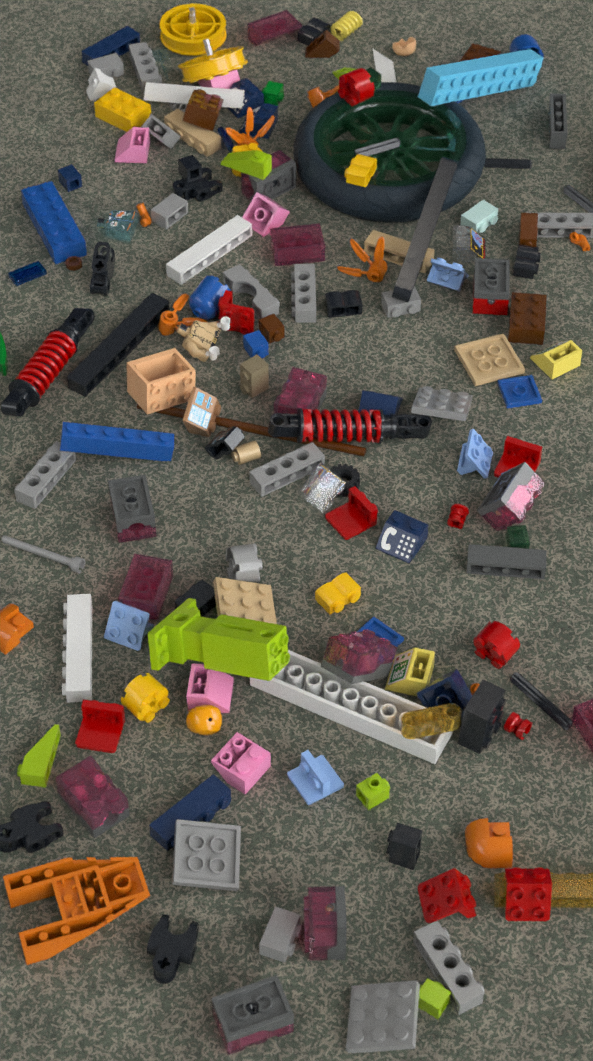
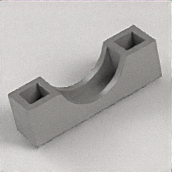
[223,264,280,319]

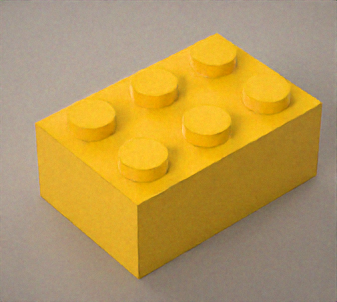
[94,87,151,132]

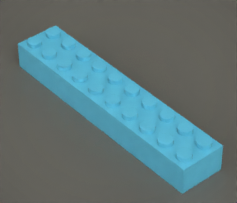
[418,49,544,106]

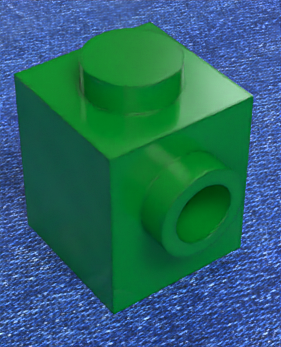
[261,81,284,106]

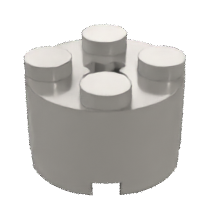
[226,543,263,583]

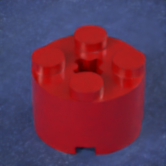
[338,68,375,106]
[473,621,520,669]

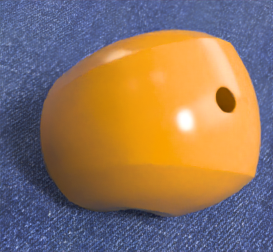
[186,704,222,736]

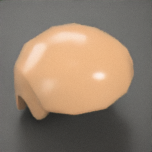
[392,37,416,56]

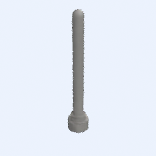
[1,536,85,574]

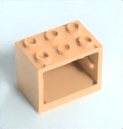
[127,348,196,415]

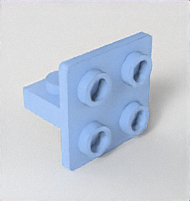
[427,258,469,292]
[457,429,493,478]
[104,601,154,651]
[287,750,344,805]

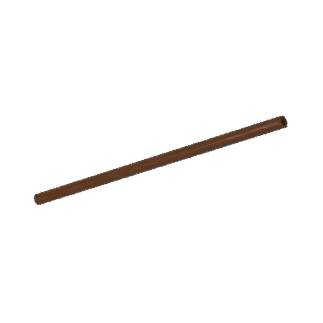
[137,404,366,457]

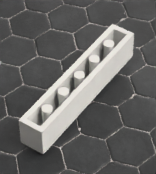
[166,215,252,285]
[62,594,93,702]

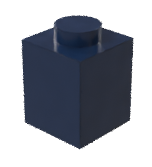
[58,165,82,192]

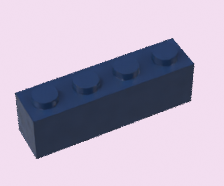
[82,26,140,66]
[149,774,231,852]

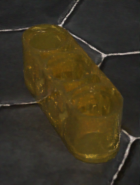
[401,704,462,739]

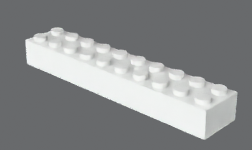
[250,650,454,764]

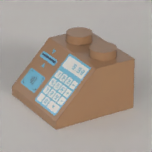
[183,387,221,437]

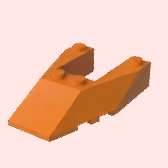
[3,857,150,965]

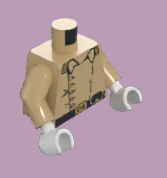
[177,317,230,362]

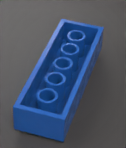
[21,181,87,264]

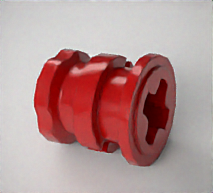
[447,504,469,529]

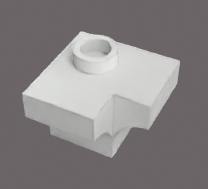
[86,68,116,101]

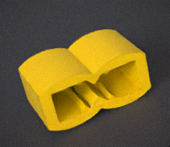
[344,154,377,187]
[315,572,361,615]

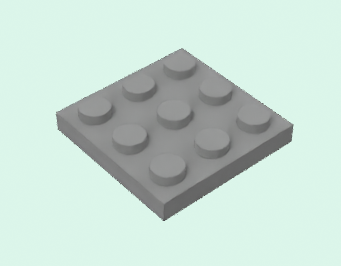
[411,386,473,421]
[172,819,241,891]
[346,980,420,1053]

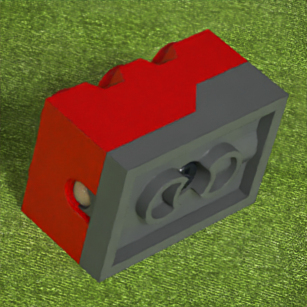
[472,258,510,315]

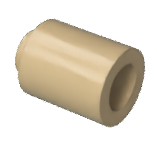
[231,440,261,465]

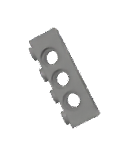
[129,42,162,92]
[537,213,593,238]
[291,264,316,323]
[14,441,76,509]
[249,442,325,497]
[413,920,485,1015]

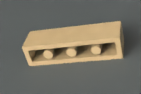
[164,109,222,157]
[364,230,434,273]

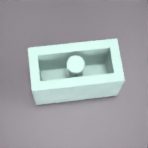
[460,200,498,234]

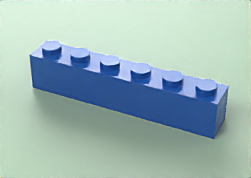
[60,422,174,461]

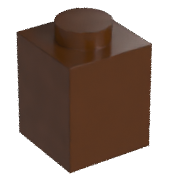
[259,313,284,344]

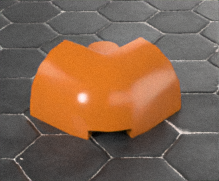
[0,603,34,655]
[465,818,513,868]

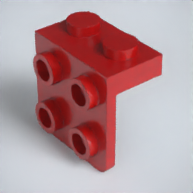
[218,290,254,335]
[494,436,542,486]
[325,486,378,540]
[75,699,125,753]
[504,867,552,921]
[417,868,476,924]

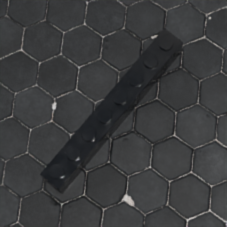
[67,293,170,397]

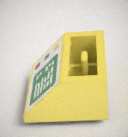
[530,340,582,379]
[385,648,435,697]

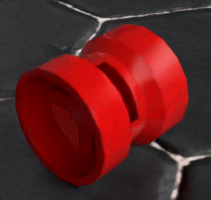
[503,712,532,740]

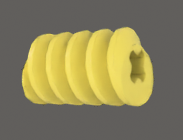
[330,11,363,41]

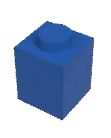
[243,330,269,358]

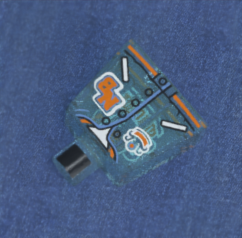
[97,210,138,243]

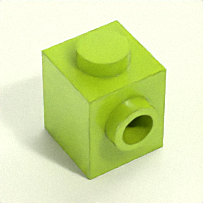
[356,773,390,810]
[418,978,451,1019]

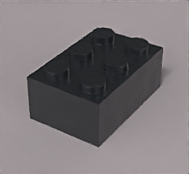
[458,679,506,754]

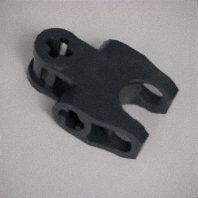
[172,167,223,202]
[90,241,116,296]
[0,801,64,853]
[147,914,199,984]

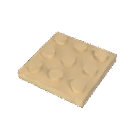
[455,333,525,386]
[213,577,277,624]

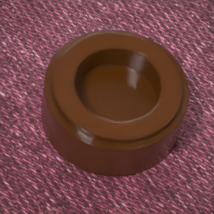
[65,256,83,271]

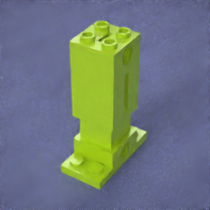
[147,598,290,681]

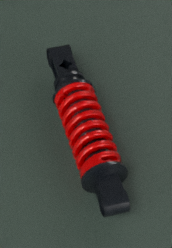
[1,308,95,417]
[268,408,432,444]

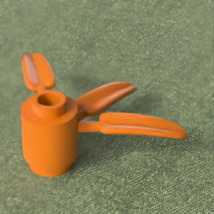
[307,85,340,108]
[226,107,275,146]
[337,236,387,282]
[158,293,207,338]

